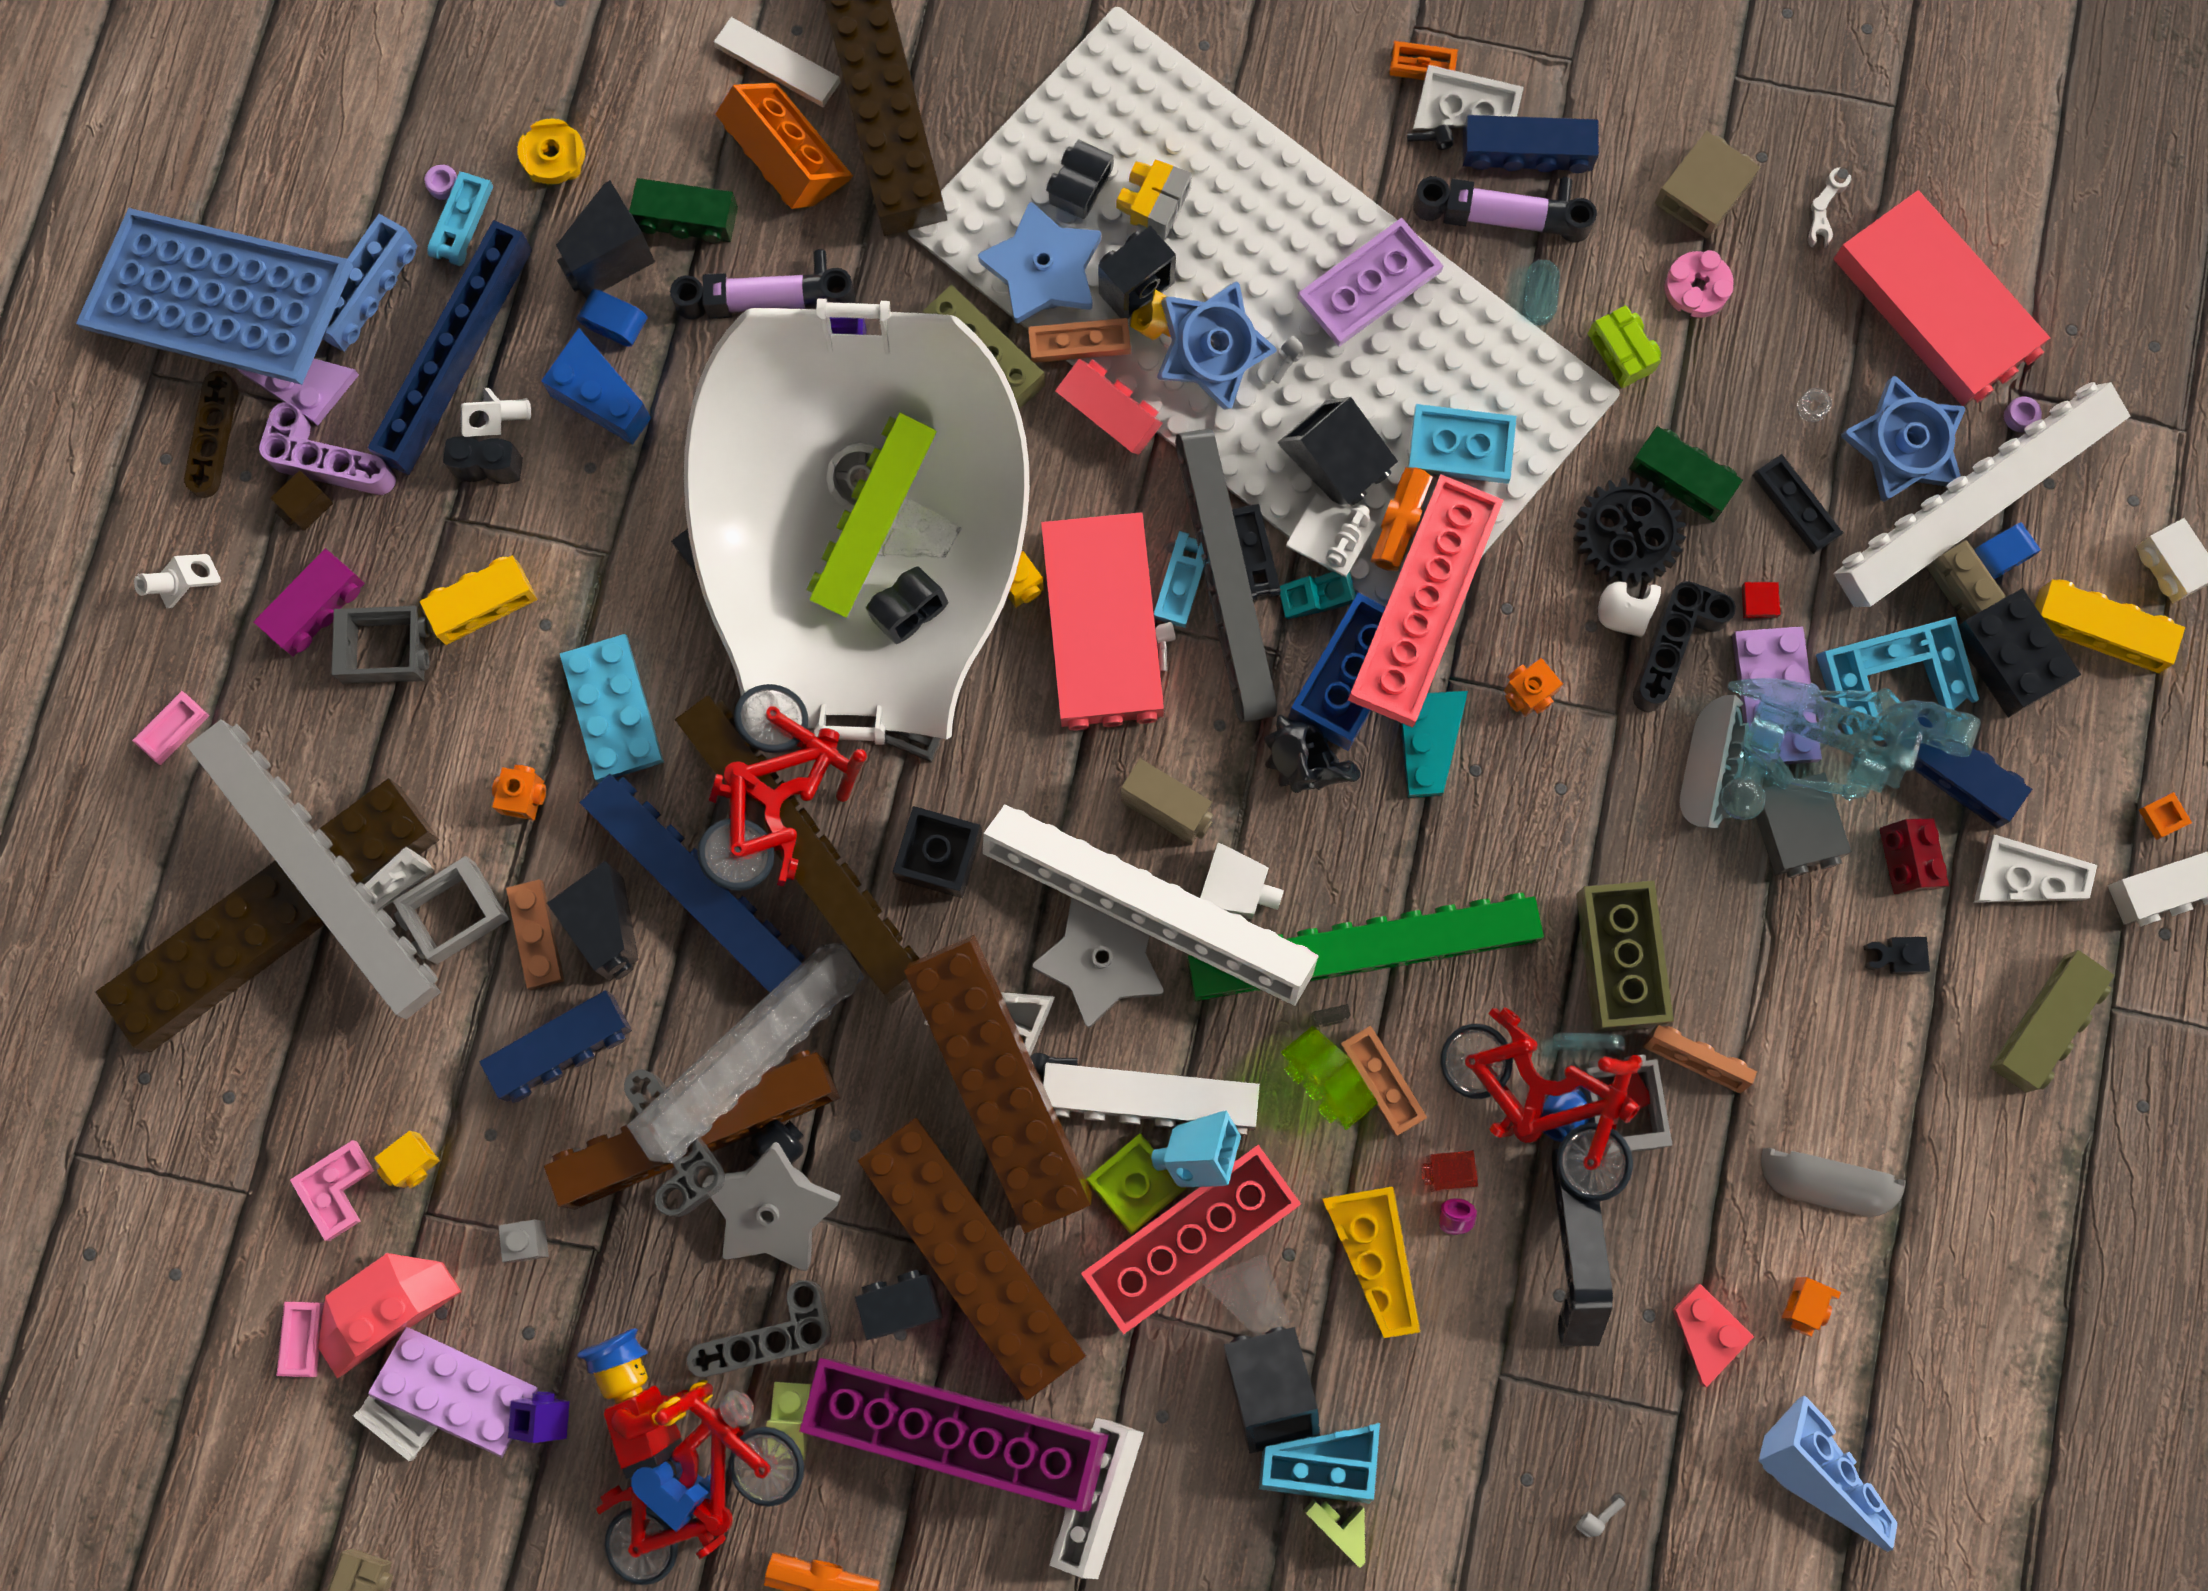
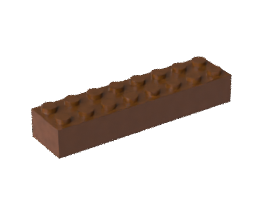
[904,935,1093,1234]
[544,1050,840,1210]
[857,1118,1087,1401]

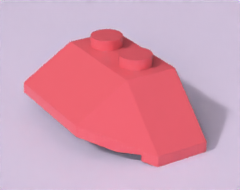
[318,1253,461,1378]

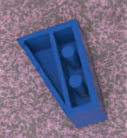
[541,328,651,445]

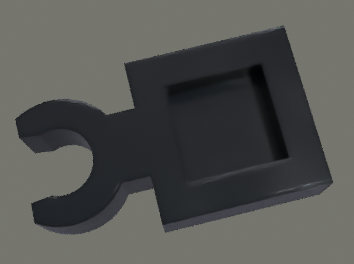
[1863,937,1930,974]

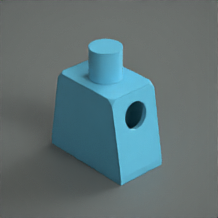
[1152,1110,1241,1187]

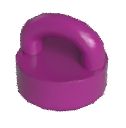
[1439,1198,1477,1235]

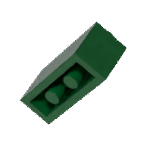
[629,178,738,243]
[1628,426,1743,523]

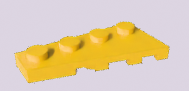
[1322,1186,1421,1338]

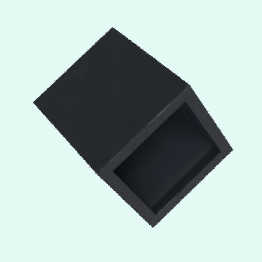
[556,181,655,299]
[1277,397,1398,506]
[547,861,639,981]
[1224,1327,1320,1454]

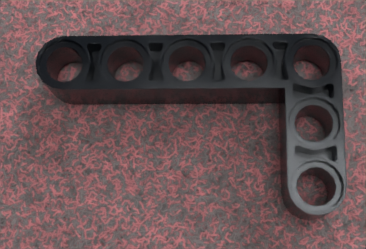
[1552,1149,1613,1346]

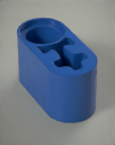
[576,289,648,347]
[1974,522,2041,579]

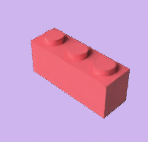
[1055,359,1163,455]

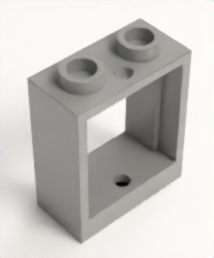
[393,856,510,964]
[1582,1055,1672,1155]

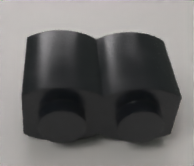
[1046,139,1114,220]
[443,436,523,484]
[865,566,949,644]

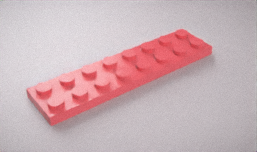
[1348,474,1504,727]

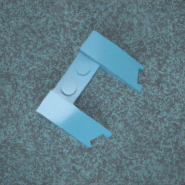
[1816,617,1979,741]

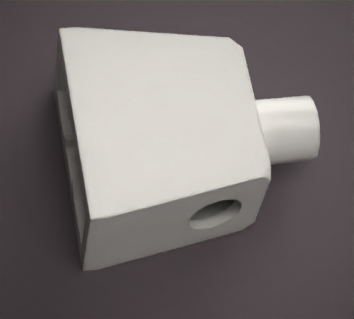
[1200,843,1284,919]

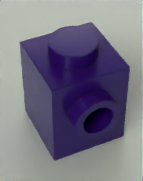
[508,1391,570,1443]

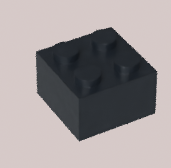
[1098,225,1176,319]
[892,806,983,899]
[855,1270,943,1340]

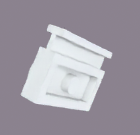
[353,1396,438,1461]

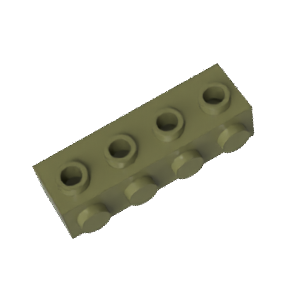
[923,284,1045,410]

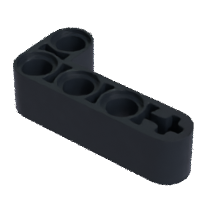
[1633,581,1736,712]

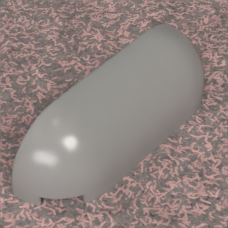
[1680,695,1749,828]
[1761,1148,1906,1217]

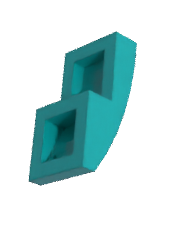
[1280,571,1356,619]

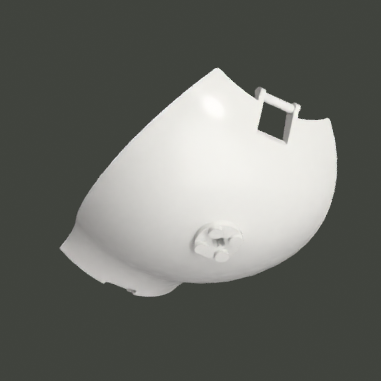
[684,298,1029,745]

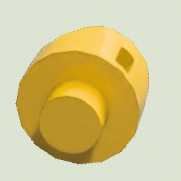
[1130,289,1171,340]

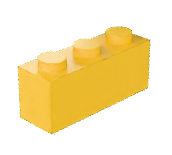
[420,555,538,645]

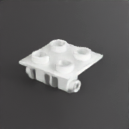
[1286,493,1376,577]

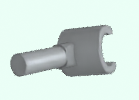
[1272,336,1304,384]
[1155,622,1176,671]
[1576,1498,1625,1537]

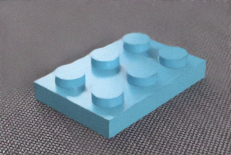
[1408,404,1517,484]

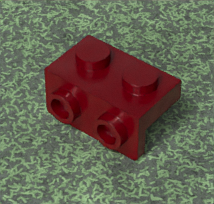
[1879,818,1949,894]

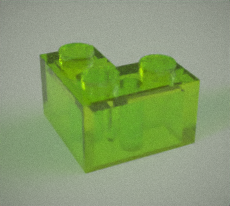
[1280,1025,1378,1130]

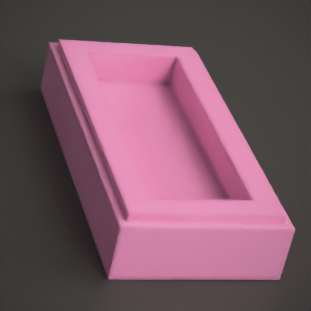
[132,691,210,765]
[276,1302,324,1377]

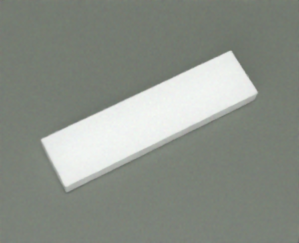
[714,17,840,107]

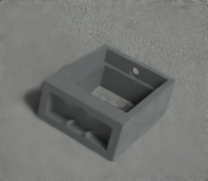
[332,606,430,684]

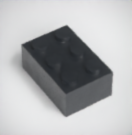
[1958,588,2081,718]

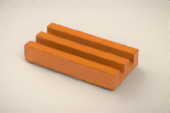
[1389,41,1458,80]

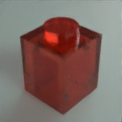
[1421,1150,1478,1193]

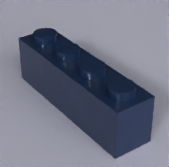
[1462,115,1599,173]
[1882,707,2033,829]
[479,990,632,1103]

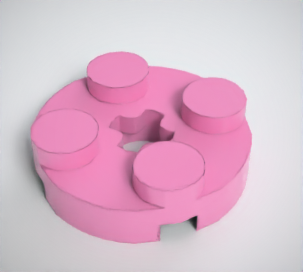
[1664,250,1733,318]

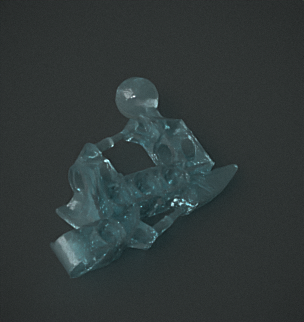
[1720,678,1981,821]

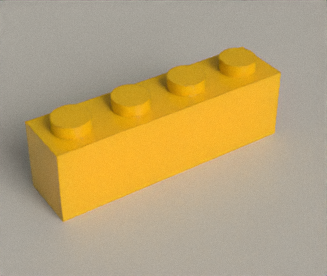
[2035,579,2185,673]

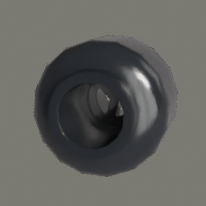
[750,1120,804,1165]

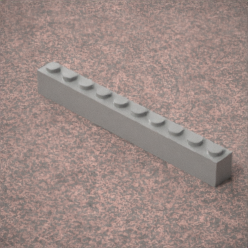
[186,719,441,1020]

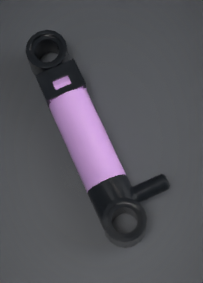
[1413,176,1597,243]
[670,249,856,320]

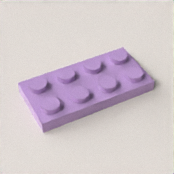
[1297,218,1443,347]
[1732,627,1822,767]
[368,1327,538,1458]

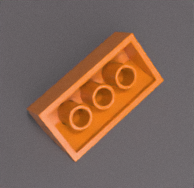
[715,83,853,209]

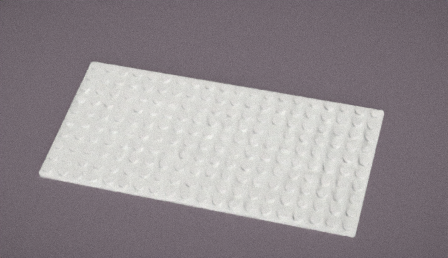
[908,7,1620,607]

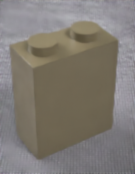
[1655,130,1761,239]
[1121,758,1214,845]

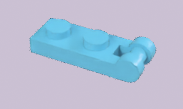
[427,171,493,266]
[1154,531,1206,628]

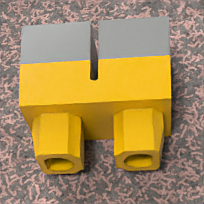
[1116,159,1192,240]

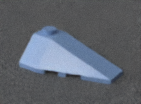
[1758,1395,1898,1552]

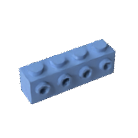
[322,214,418,352]

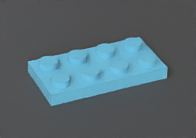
[560,634,664,783]

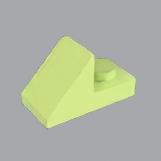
[766,1381,812,1459]
[1303,1500,1365,1568]

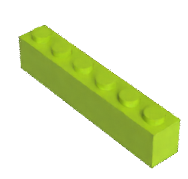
[806,412,937,618]

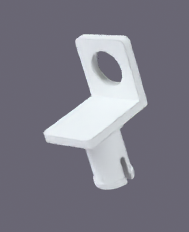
[461,388,531,437]
[134,554,221,608]

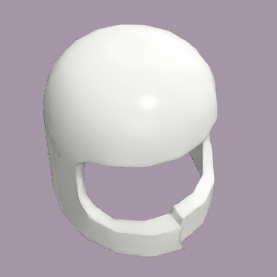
[1598,582,1661,637]

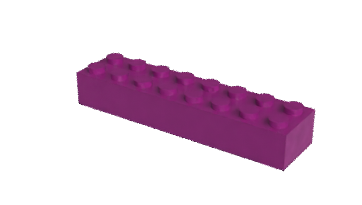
[799,1358,1108,1512]

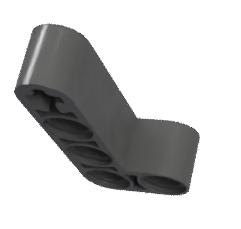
[624,1070,725,1217]
[687,1280,831,1377]

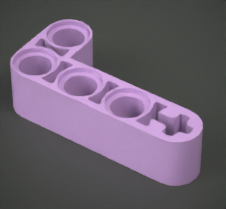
[259,402,396,495]

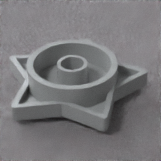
[1033,898,1164,1028]
[702,1142,840,1271]

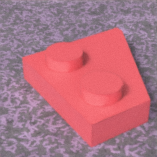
[1673,1284,1754,1387]

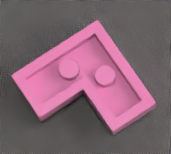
[290,1140,374,1241]

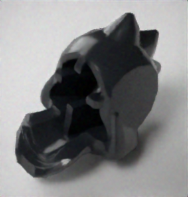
[1264,715,1361,793]

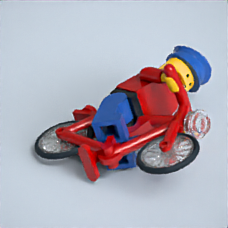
[577,1328,804,1585]

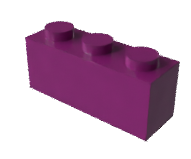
[253,548,365,657]

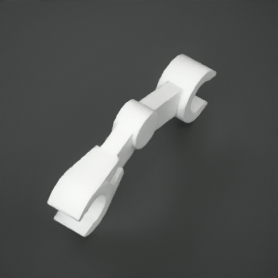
[1808,168,1851,248]

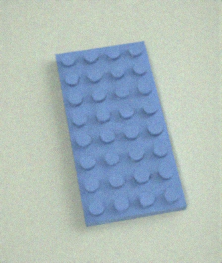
[76,208,354,385]

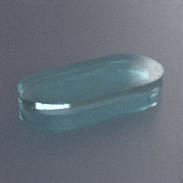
[1523,260,1560,325]
[1553,1033,1625,1052]

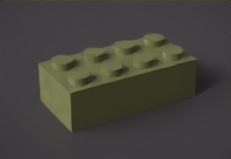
[1576,881,1674,1032]

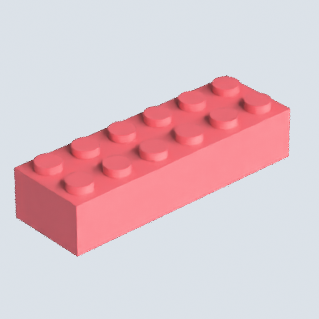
[1081,1145,1301,1335]

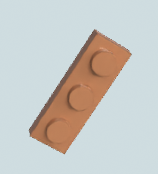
[1028,318,1131,363]
[506,879,564,990]
[1643,1025,1757,1094]
[1340,1026,1427,1137]

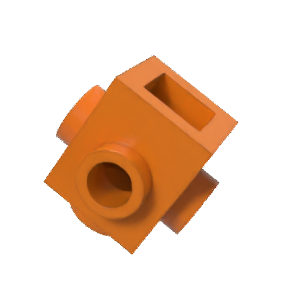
[1504,658,1563,717]
[492,765,546,821]

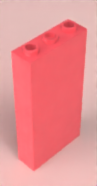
[1833,190,2050,406]
[1041,512,1164,731]

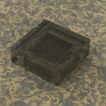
[1311,1004,1351,1029]

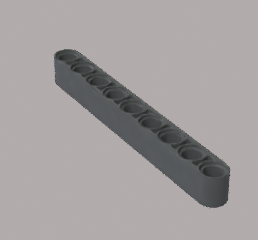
[1175,429,1277,722]

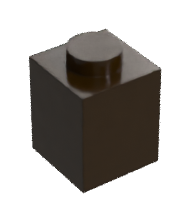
[271,470,334,531]

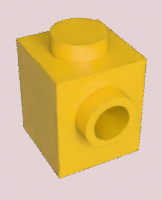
[1007,551,1044,608]
[374,1131,440,1188]

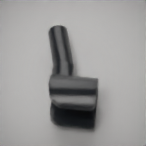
[1407,125,1454,150]
[1030,1053,1078,1075]

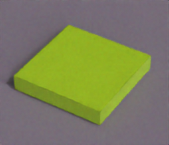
[1086,1133,1186,1235]

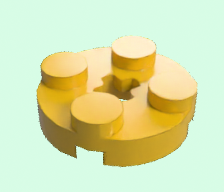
[517,119,585,184]

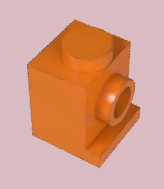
[1782,1277,1841,1337]

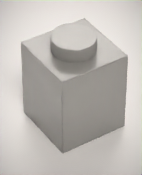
[498,1219,549,1263]

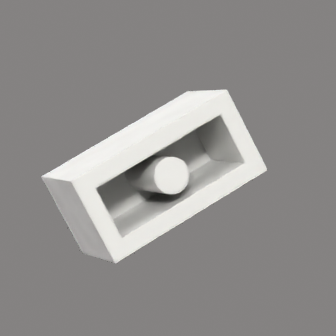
[2136,518,2208,603]

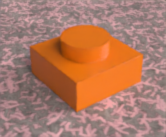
[2139,792,2192,840]

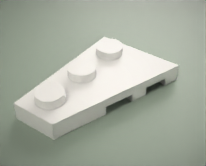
[1412,65,1524,132]
[1974,835,2097,903]
[365,847,434,912]

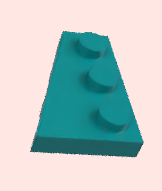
[1401,691,1468,798]

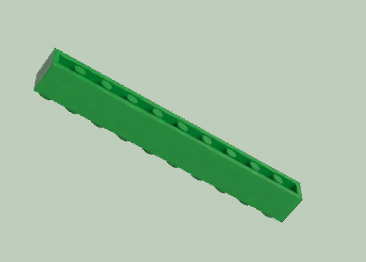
[1187,893,1544,1002]

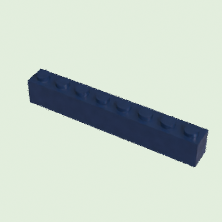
[368,220,532,475]
[579,774,808,1000]

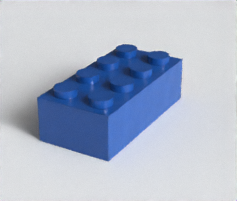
[1288,592,1386,751]

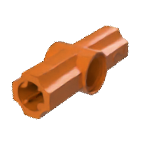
[1370,467,1432,571]
[764,1552,881,1591]

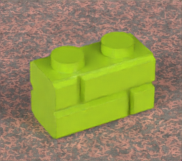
[1588,305,1661,388]

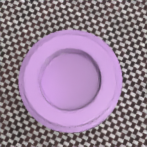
[424,165,458,200]
[2004,397,2042,432]

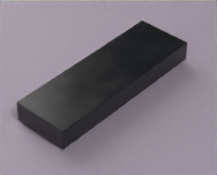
[1752,454,1843,555]

